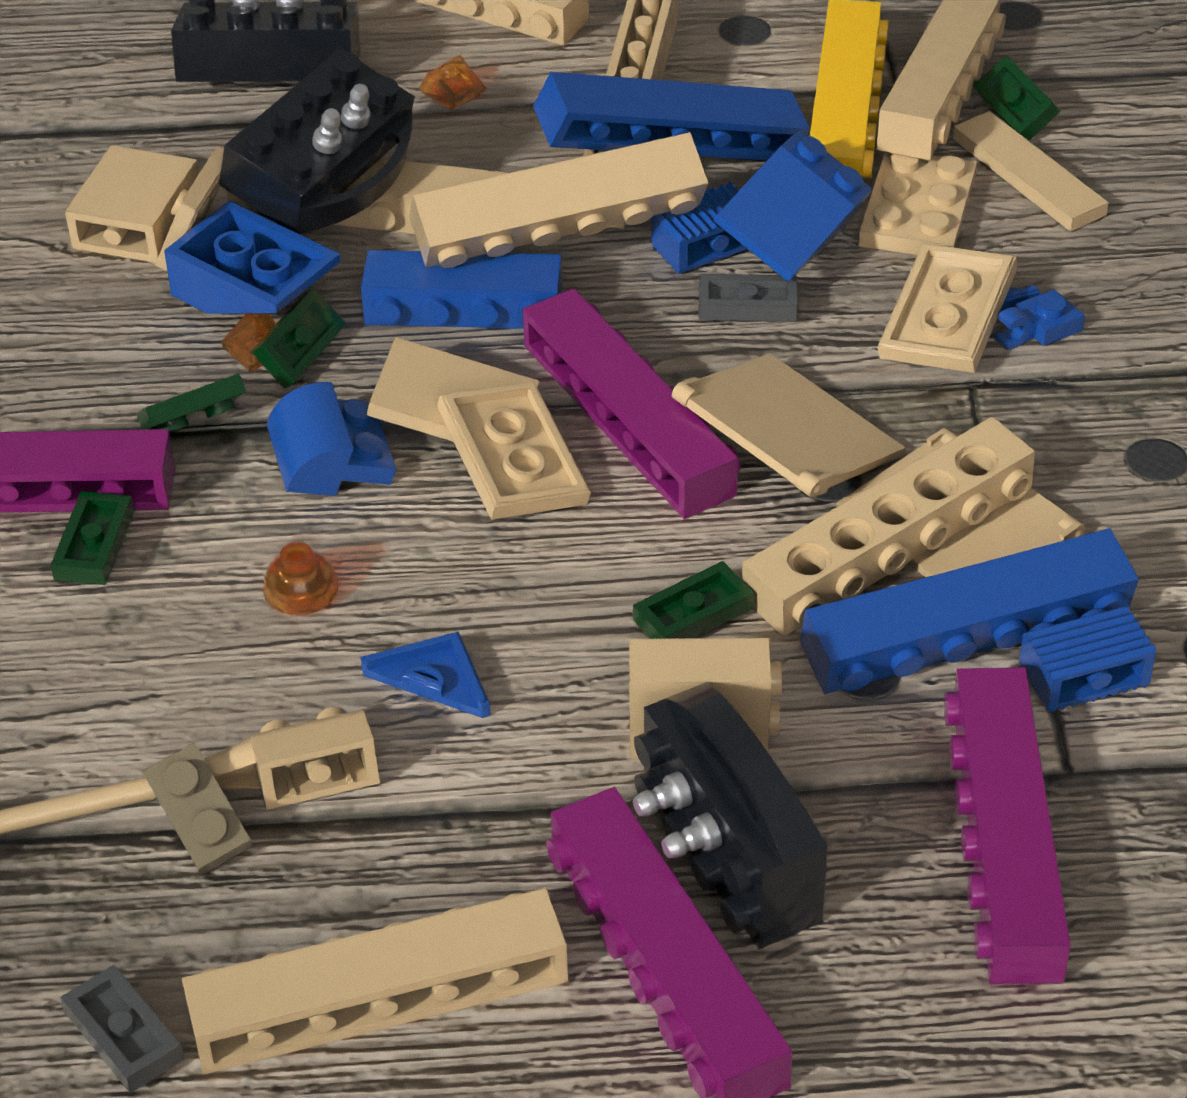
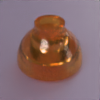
[263,542,339,615]

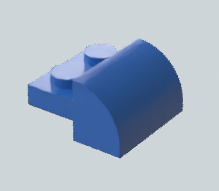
[266,382,396,496]

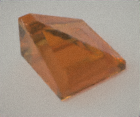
[419,55,487,111]
[221,313,276,372]

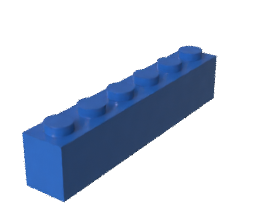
[533,72,810,160]
[800,528,1139,695]

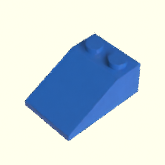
[713,130,873,282]
[164,201,341,314]

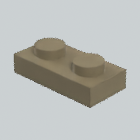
[142,742,253,876]

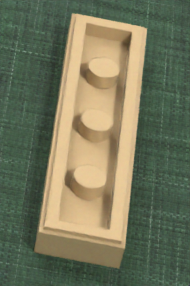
[953,111,1109,232]

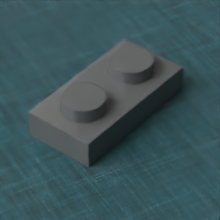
[698,274,797,322]
[60,965,184,1093]

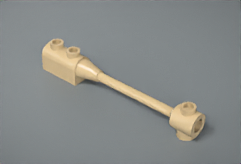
[0,707,380,834]

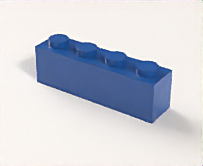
[361,250,562,329]

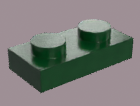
[973,55,1061,141]
[251,288,346,389]
[136,373,246,433]
[51,491,135,585]
[633,561,755,639]

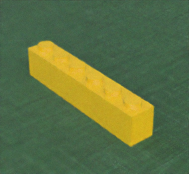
[810,0,889,179]

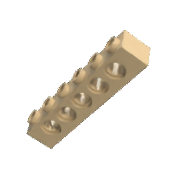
[742,416,1035,637]

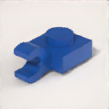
[995,289,1085,350]

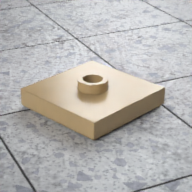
[155,146,224,271]

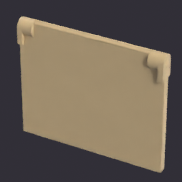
[671,353,906,498]
[836,428,1086,577]

